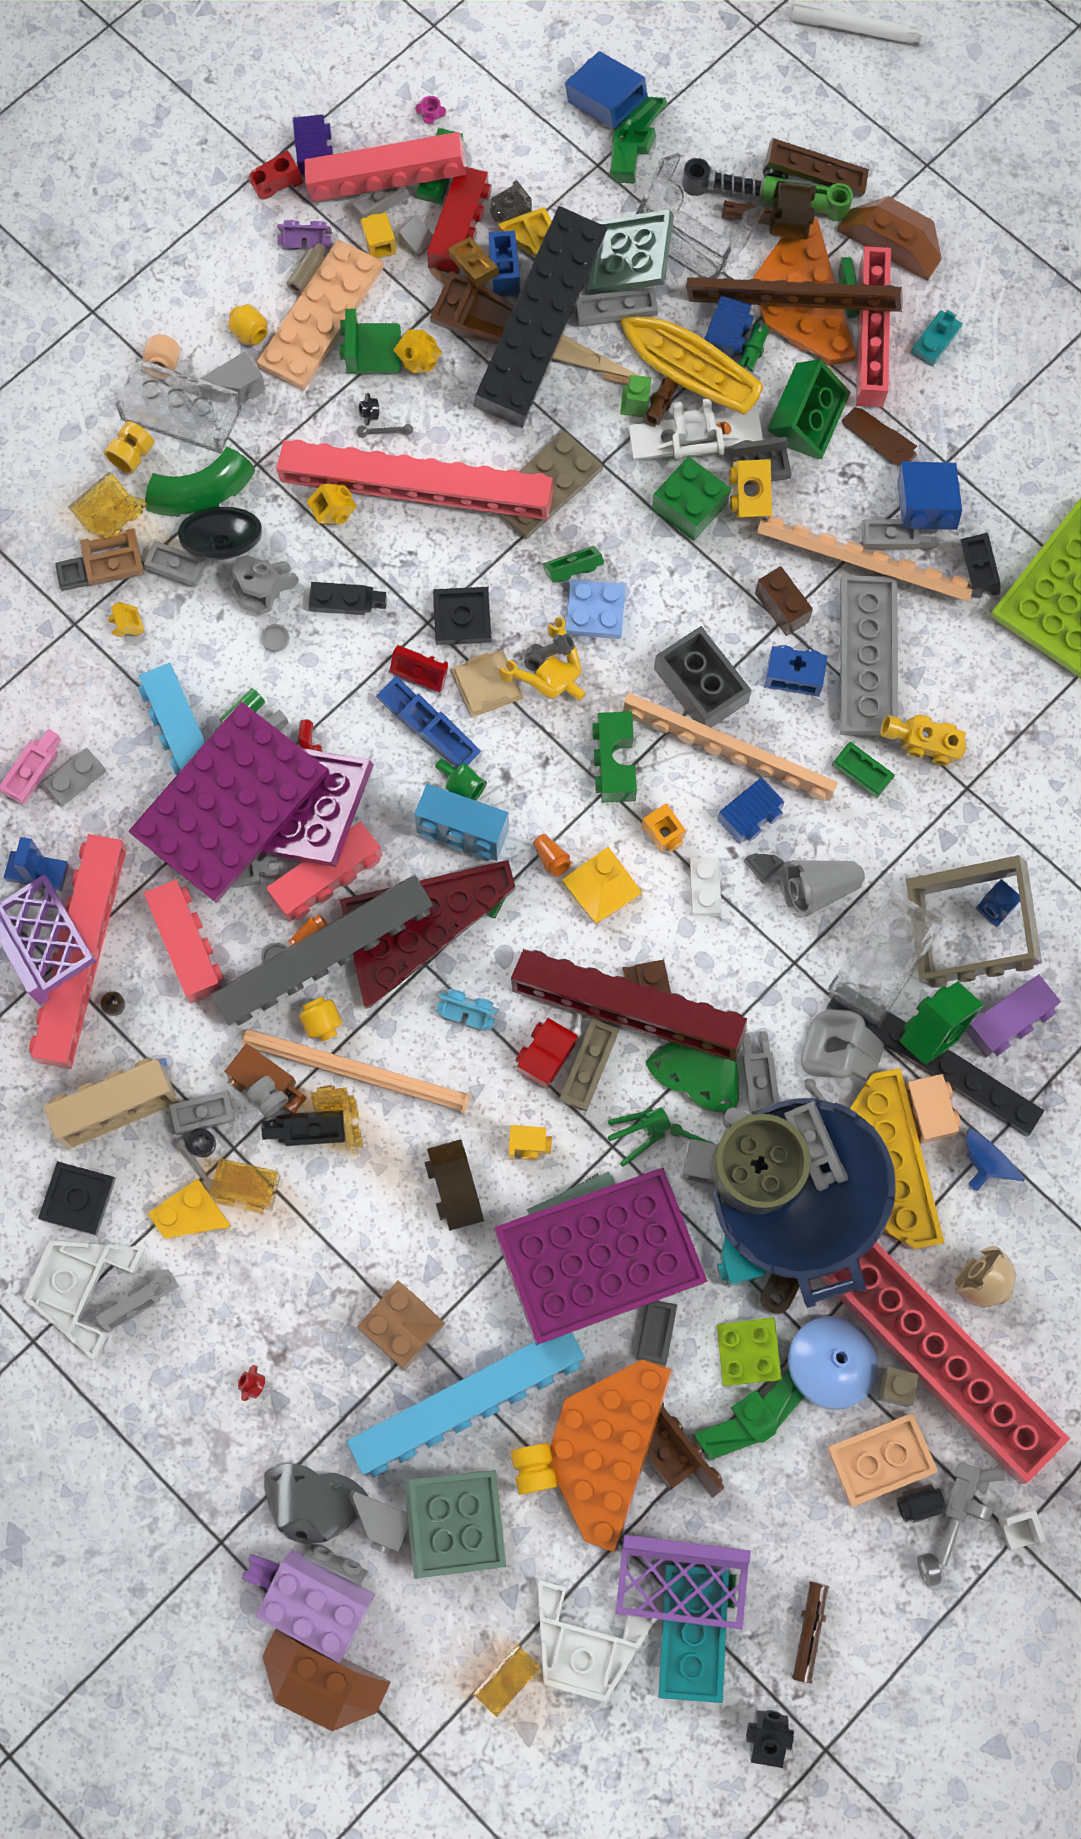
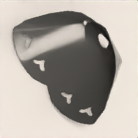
[264,1464,369,1544]

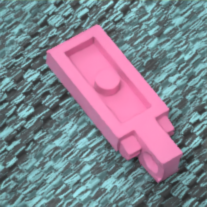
[0,729,62,806]

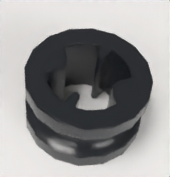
[188,1129,217,1158]

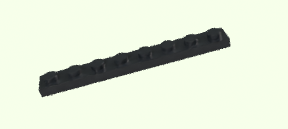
[826,982,1045,1137]

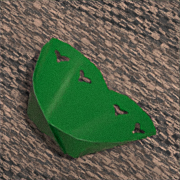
[646,1042,739,1113]

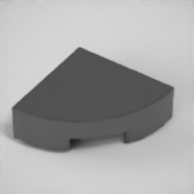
[744,853,785,883]

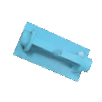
[436,989,499,1031]

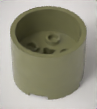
[711,1114,810,1215]

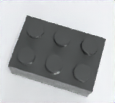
[654,626,752,728]

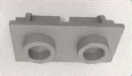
[303,1544,368,1586]

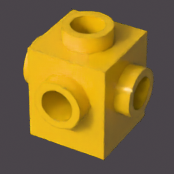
[393,330,443,373]
[306,484,357,525]

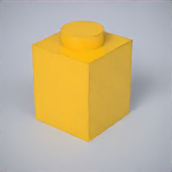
[361,212,397,259]

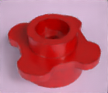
[238,1365,265,1401]

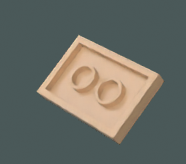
[826,1413,938,1507]

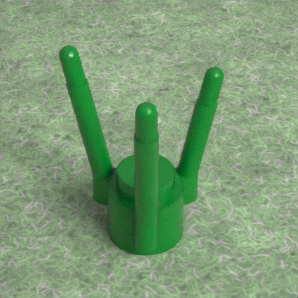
[608,1107,671,1167]

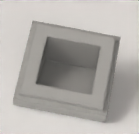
[398,215,433,257]

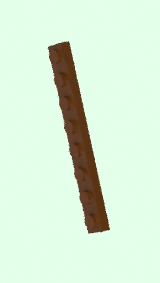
[686,276,903,312]

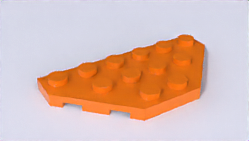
[753,218,856,366]
[549,1359,673,1552]

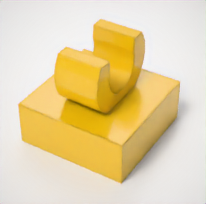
[108,602,145,637]

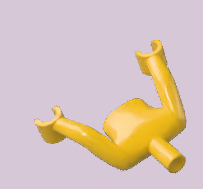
[499,617,586,702]

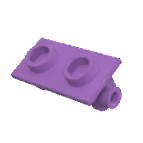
[277,220,333,249]

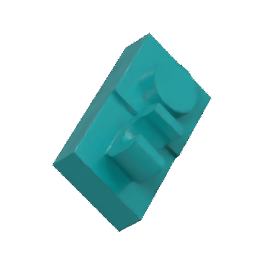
[911,309,963,367]

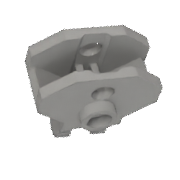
[232,555,299,614]

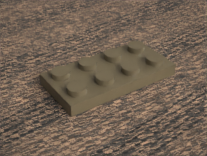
[497,431,603,540]

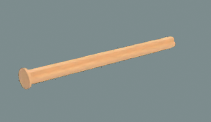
[242,1029,471,1115]

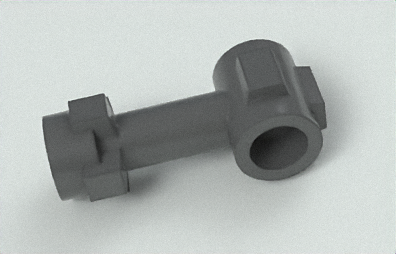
[524,634,574,671]

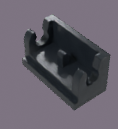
[960,532,1000,598]

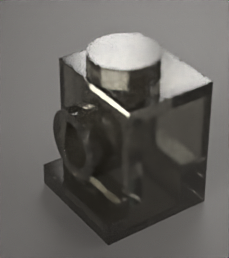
[489,180,532,223]

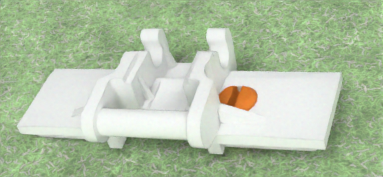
[629,399,763,461]

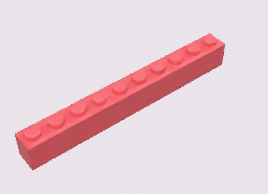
[276,440,554,520]

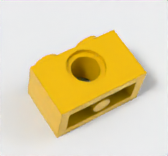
[729,459,772,518]

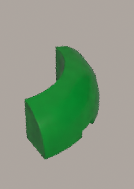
[145,446,255,517]

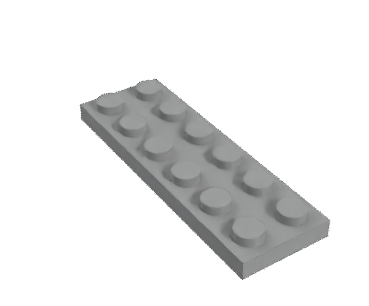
[840,575,898,736]

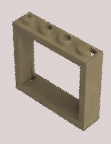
[906,855,1042,988]

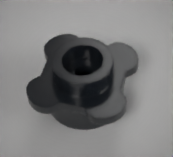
[359,393,379,426]

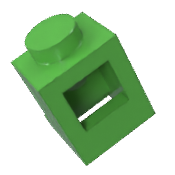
[620,375,652,417]

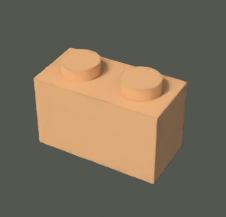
[905,1074,961,1144]

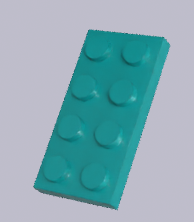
[658,1565,729,1703]

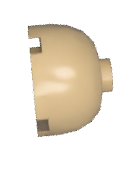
[955,1246,1016,1308]

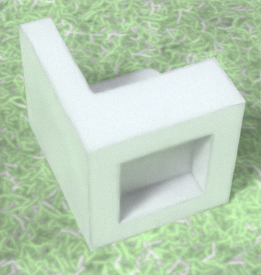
[998,1510,1046,1550]

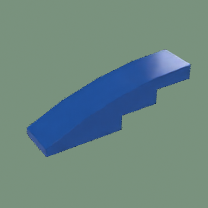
[375,675,481,767]

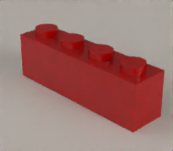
[427,167,492,274]

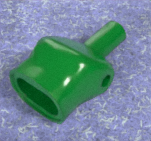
[435,759,487,801]

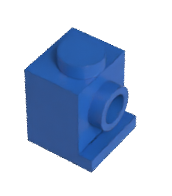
[975,879,1020,927]

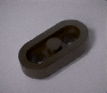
[760,1273,800,1315]

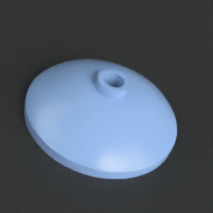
[788,1316,878,1410]

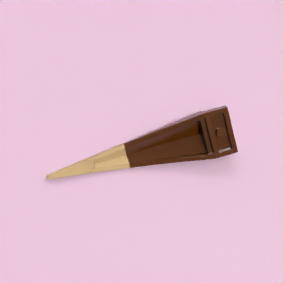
[430,271,639,378]

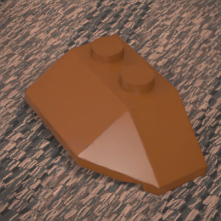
[837,196,942,281]
[262,1628,391,1732]

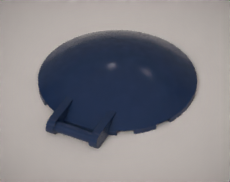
[713,1098,896,1308]

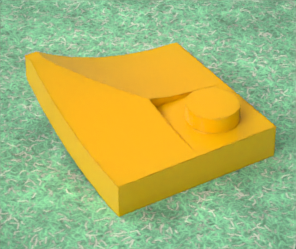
[562,846,642,925]

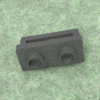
[731,436,792,486]

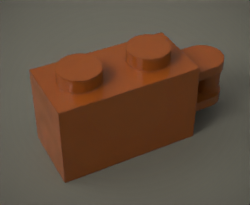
[224,1043,307,1114]

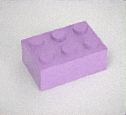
[255,1549,375,1663]

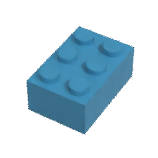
[414,784,509,861]

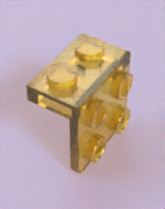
[68,472,147,539]
[310,1085,363,1156]

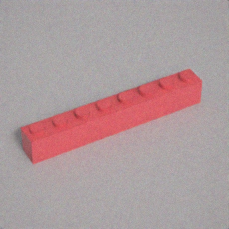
[29,834,127,1069]

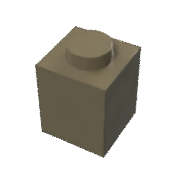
[877,1367,919,1407]

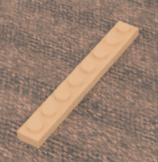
[757,516,973,602]
[623,693,838,801]

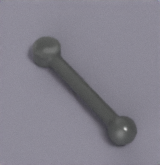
[356,424,413,438]

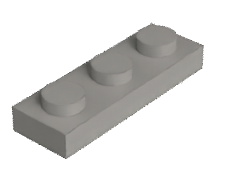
[575,287,658,326]

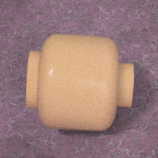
[142,334,180,376]

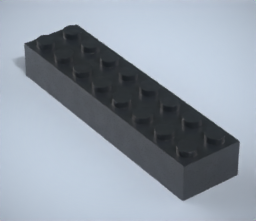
[473,205,608,428]

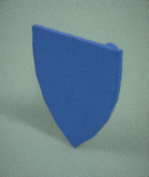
[966,1127,1025,1191]

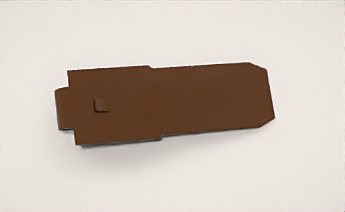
[842,407,917,466]

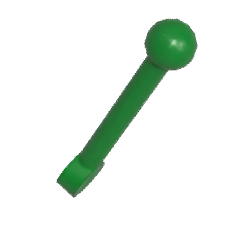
[670,1124,714,1144]

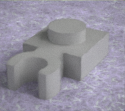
[232,855,280,888]

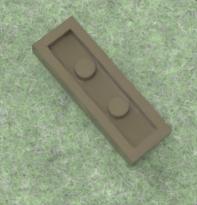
[559,1018,620,1112]

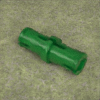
[739,323,770,372]

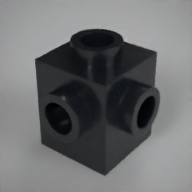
[746,1710,794,1768]

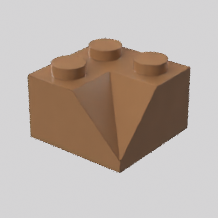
[357,1280,445,1371]

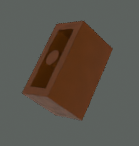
[755,566,813,636]

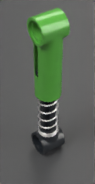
[682,158,853,221]

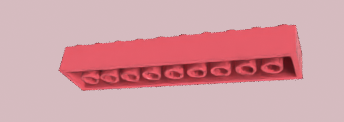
[819,1242,1070,1484]

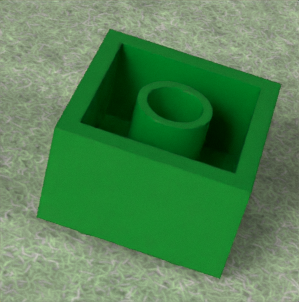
[652,456,731,541]
[900,981,984,1065]

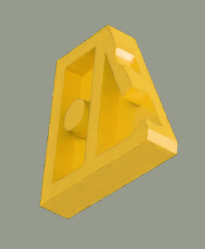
[498,207,552,259]
[147,1178,232,1240]

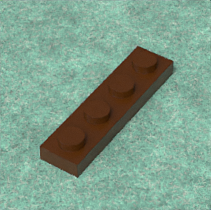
[765,138,869,198]

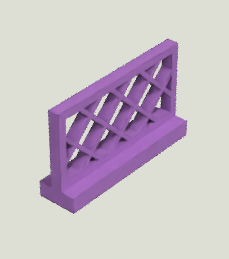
[0,874,96,1005]
[615,1535,751,1630]

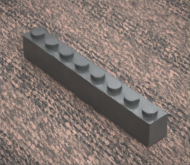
[210,874,433,1026]

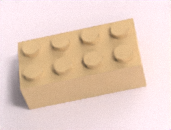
[43,1058,179,1150]

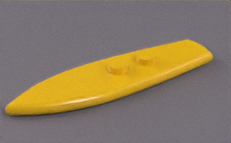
[620,316,763,415]

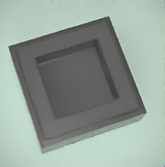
[55,557,89,591]

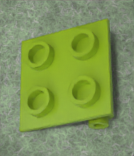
[717,1317,782,1386]

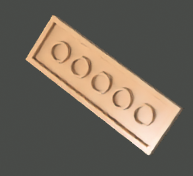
[257,239,384,391]

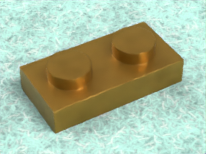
[448,236,499,287]

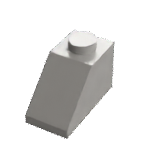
[199,351,265,403]
[349,1490,409,1554]

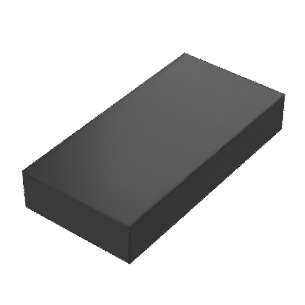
[636,1301,678,1366]

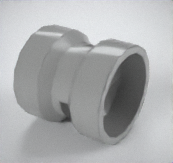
[246,1075,288,1118]

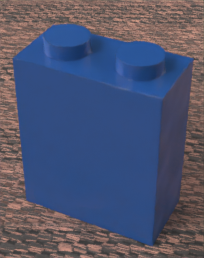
[565,51,648,129]
[897,461,962,530]

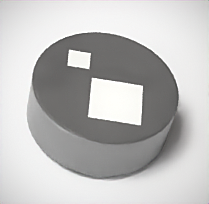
[917,1553,941,1587]

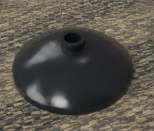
[178,507,262,560]

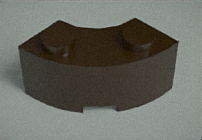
[424,1139,484,1231]

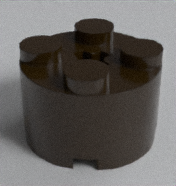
[769,181,816,240]

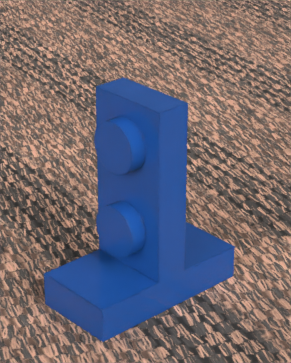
[3,837,69,891]

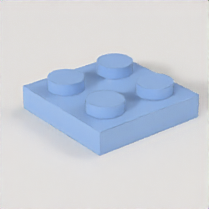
[566,579,626,639]

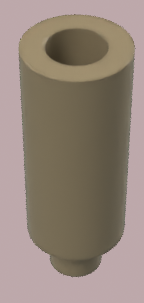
[286,243,326,294]

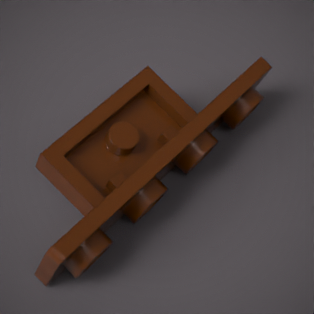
[645,1402,725,1498]

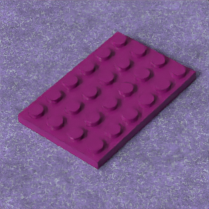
[128,701,329,904]
[493,1168,708,1346]

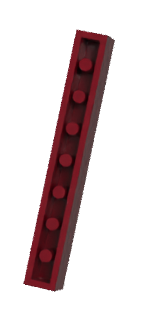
[511,949,747,1062]

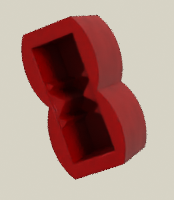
[515,1018,578,1089]

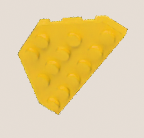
[850,1068,945,1250]

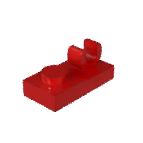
[389,645,449,693]

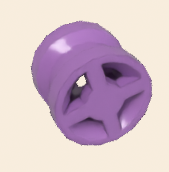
[241,1554,280,1589]

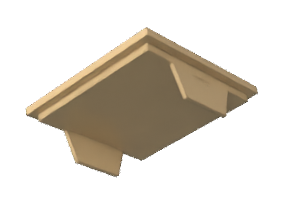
[451,649,524,718]

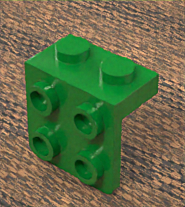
[340,309,401,374]

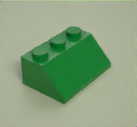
[767,359,851,459]

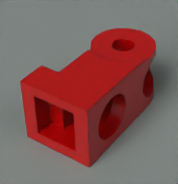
[248,150,303,199]

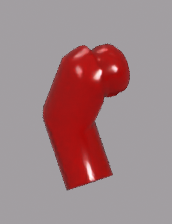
[298,719,323,752]

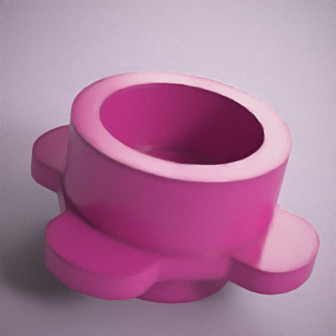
[415,96,446,124]

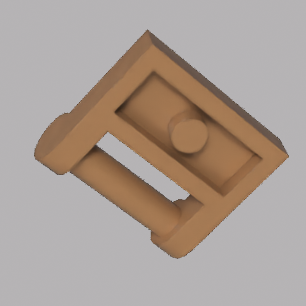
[80,528,145,586]

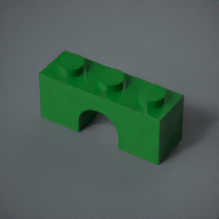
[592,711,637,803]

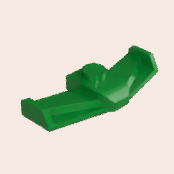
[610,97,667,184]
[692,1369,804,1460]

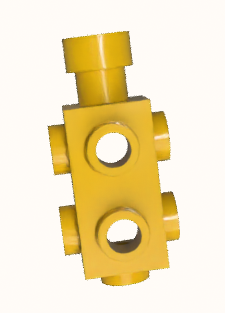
[881,715,967,766]

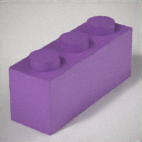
[965,974,1061,1058]

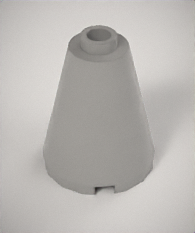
[780,860,865,918]

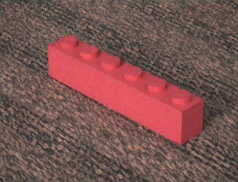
[305,132,466,202]
[856,246,891,407]

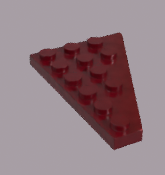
[339,860,515,1009]

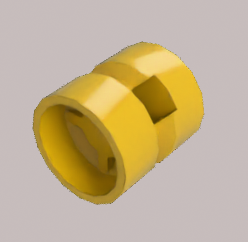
[104,421,155,474]
[510,1443,558,1495]

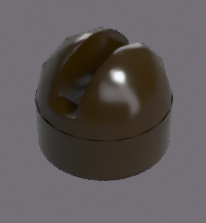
[100,991,125,1016]

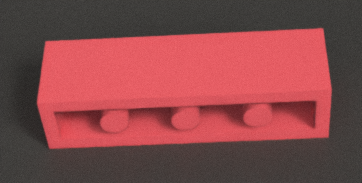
[266,821,383,922]
[144,879,224,1003]

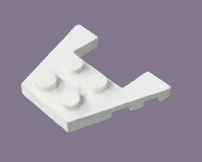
[23,1241,146,1361]
[538,1579,657,1702]

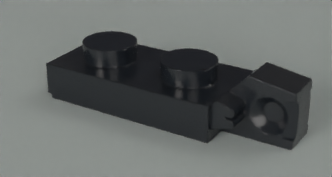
[309,582,387,615]
[261,1110,346,1146]

